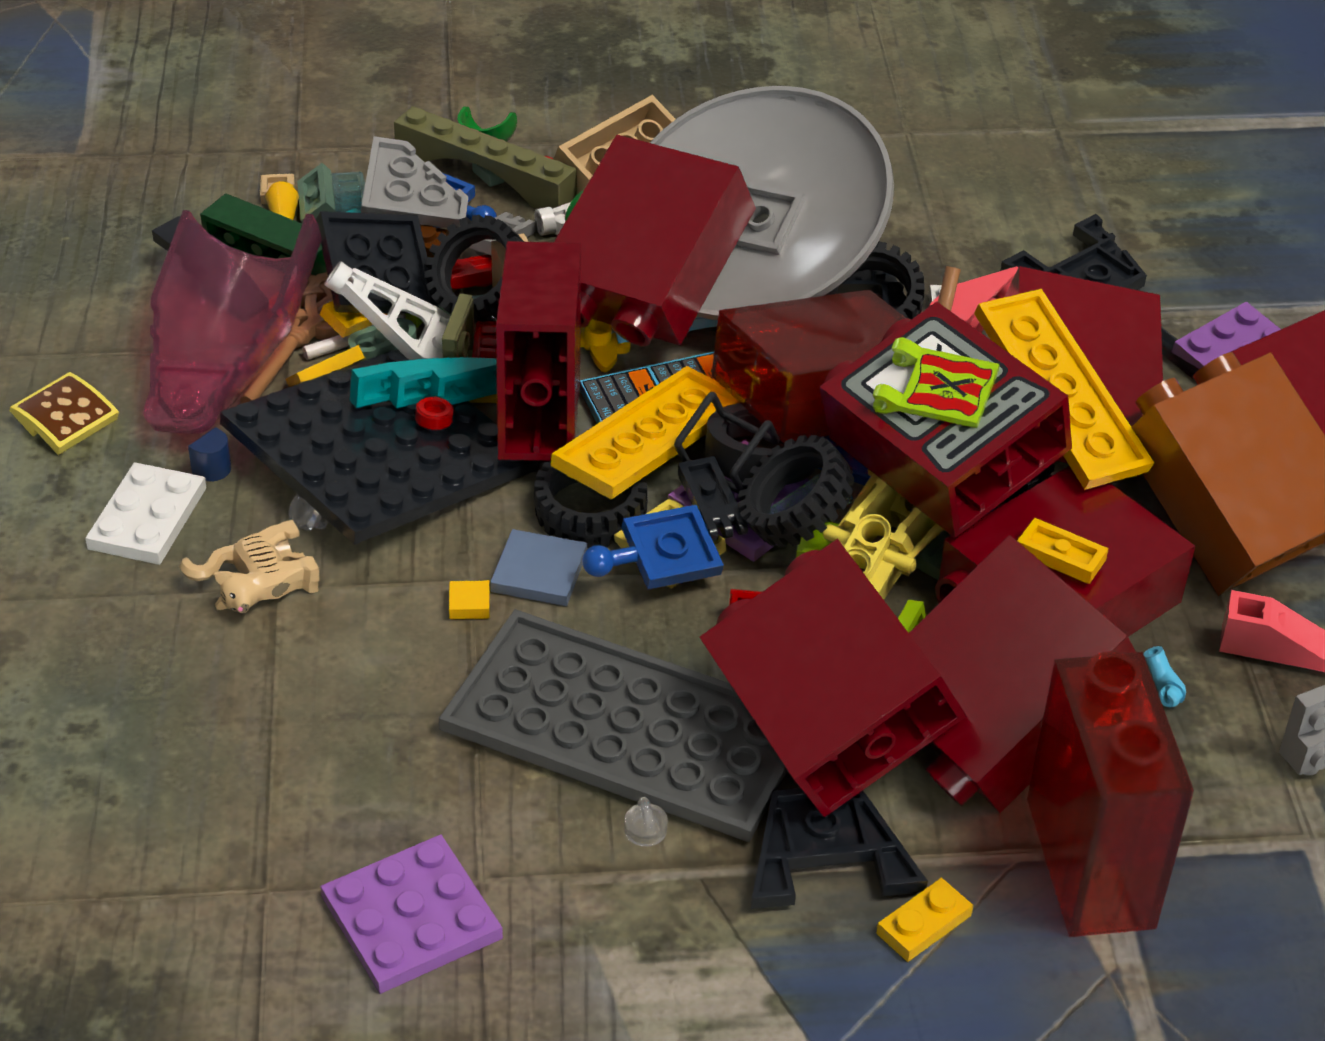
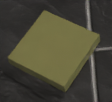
[442,293,475,358]

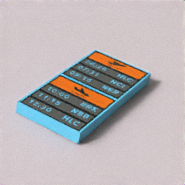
[580,351,739,424]

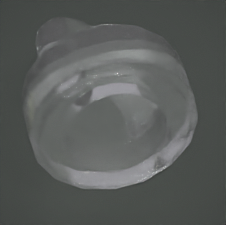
[289,494,328,531]
[625,797,668,846]

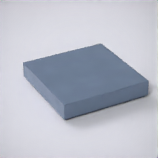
[490,529,587,606]

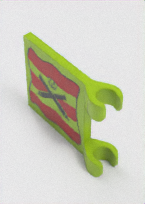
[873,337,999,428]

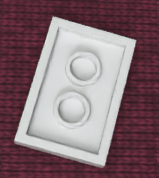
[85,462,206,565]

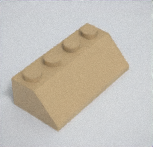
[553,94,676,194]

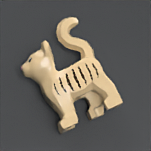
[179,520,319,613]

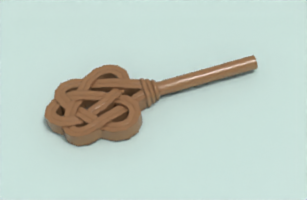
[240,272,339,404]

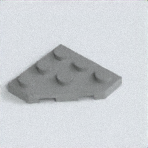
[361,136,468,228]

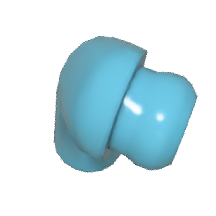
[1143,646,1186,708]

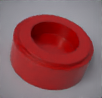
[415,397,454,430]

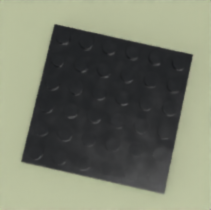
[220,349,538,545]

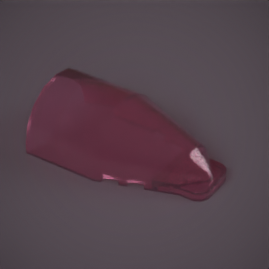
[143,210,322,434]

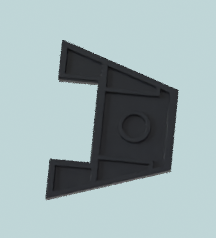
[751,788,928,909]

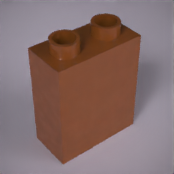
[1132,352,1325,596]

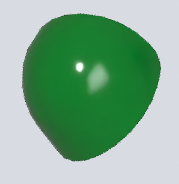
[457,106,517,142]

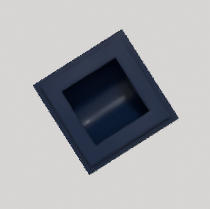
[188,427,232,481]

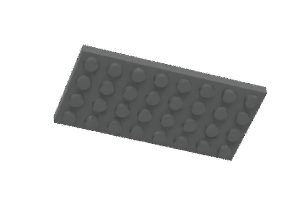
[439,609,788,842]

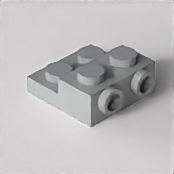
[1279,685,1325,775]

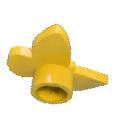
[580,319,630,373]

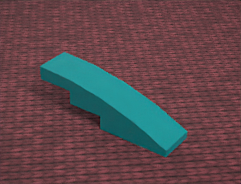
[349,357,497,408]

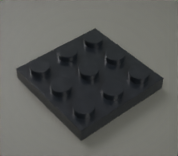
[316,211,439,314]

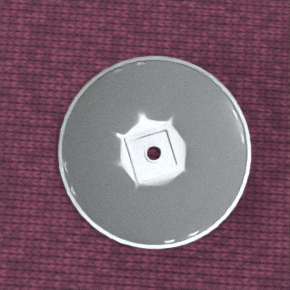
[650,86,894,321]

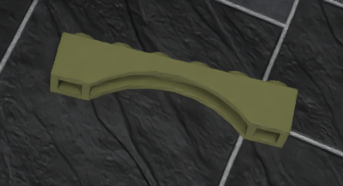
[394,106,577,209]

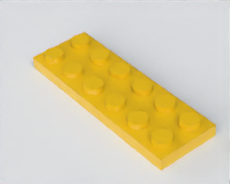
[974,289,1154,490]
[550,366,746,500]

